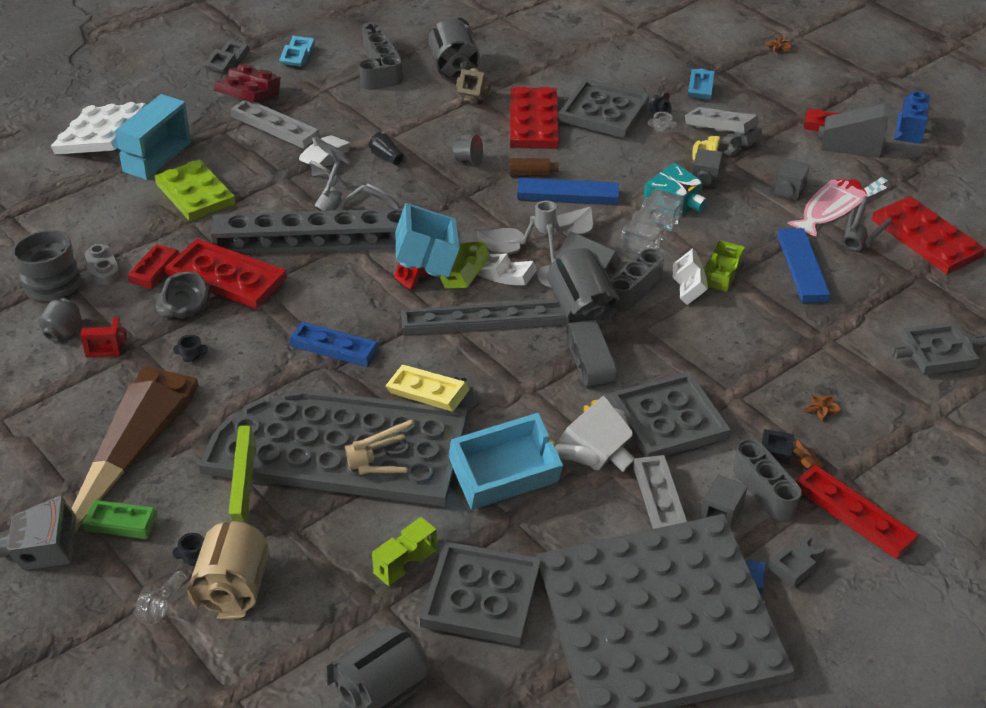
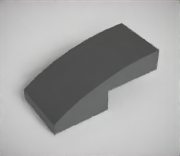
[204,40,250,73]

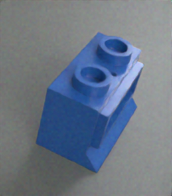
[894,91,930,144]

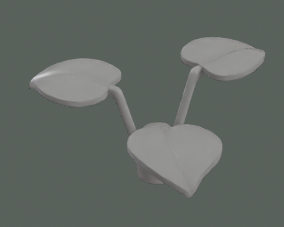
[309,137,401,211]
[477,201,593,287]

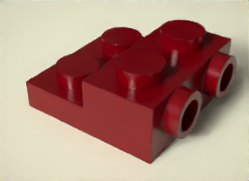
[214,64,281,103]

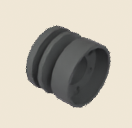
[12,230,81,302]

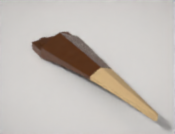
[72,366,199,532]

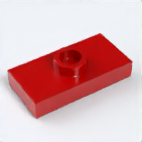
[127,244,180,289]

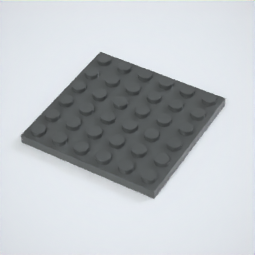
[535,514,794,708]

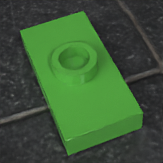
[83,500,157,539]

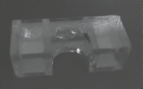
[621,189,684,256]

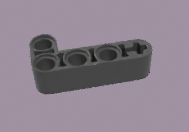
[359,22,402,90]

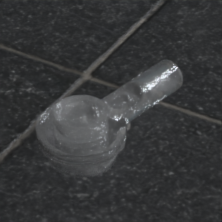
[136,570,186,624]

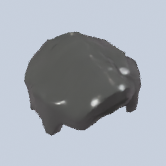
[156,272,211,319]

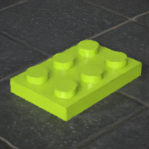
[155,160,235,221]

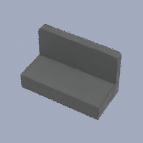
[556,231,622,271]

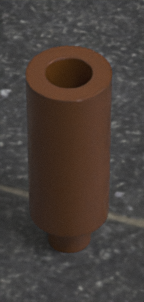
[510,158,559,176]

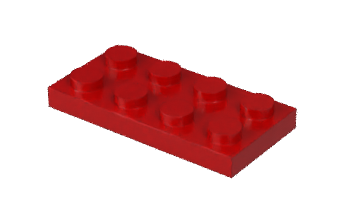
[510,86,558,149]
[872,196,986,275]
[165,239,287,309]

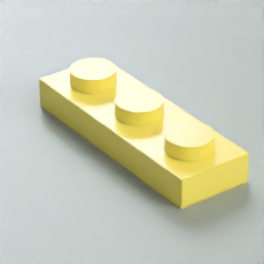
[386,365,470,412]

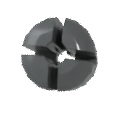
[428,19,481,82]
[548,248,621,324]
[325,627,429,708]

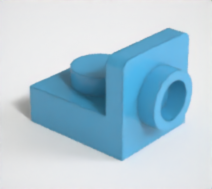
[688,68,715,100]

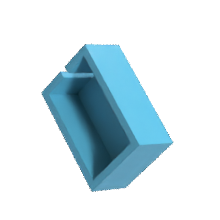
[115,94,191,180]
[395,203,460,277]
[448,413,563,510]

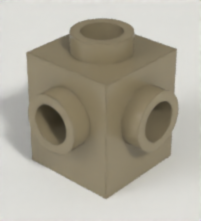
[456,68,491,104]

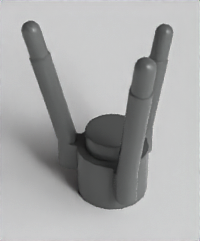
[842,196,893,251]

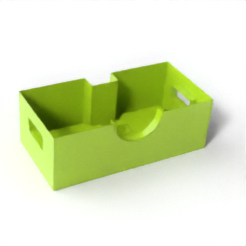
[704,240,745,292]
[440,241,490,289]
[372,517,437,586]

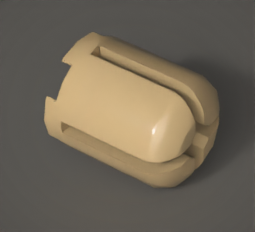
[187,521,269,620]

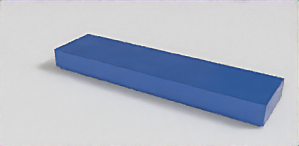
[517,178,619,205]
[777,228,830,303]

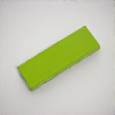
[228,426,256,523]

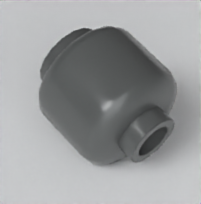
[38,298,82,342]

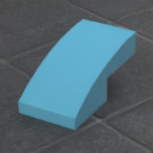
[279,36,315,67]

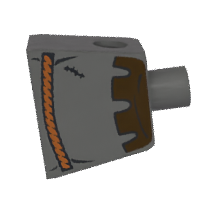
[0,495,76,570]

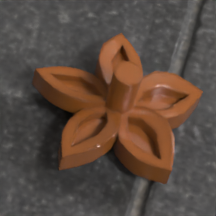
[765,35,791,52]
[804,394,841,421]
[793,439,823,469]

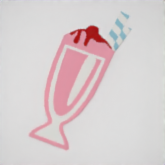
[787,177,888,236]

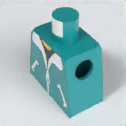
[643,163,708,217]

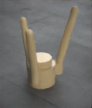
[345,420,414,475]

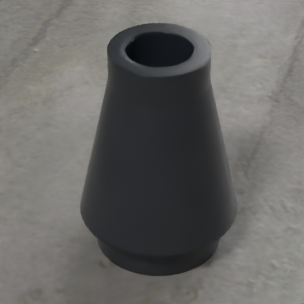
[368,132,404,165]

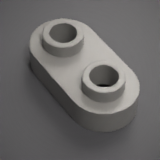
[85,244,120,286]

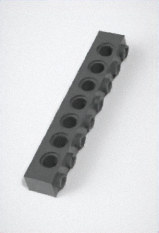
[211,208,403,254]

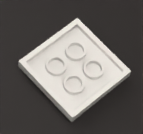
[51,102,146,154]

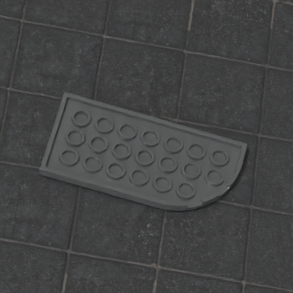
[199,391,468,506]

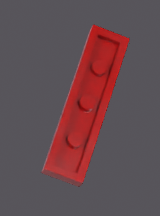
[795,465,919,560]

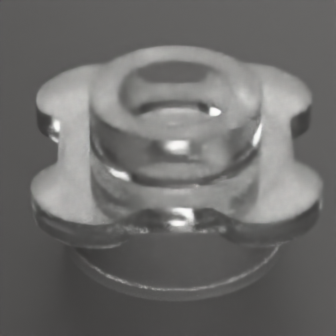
[648,112,677,133]

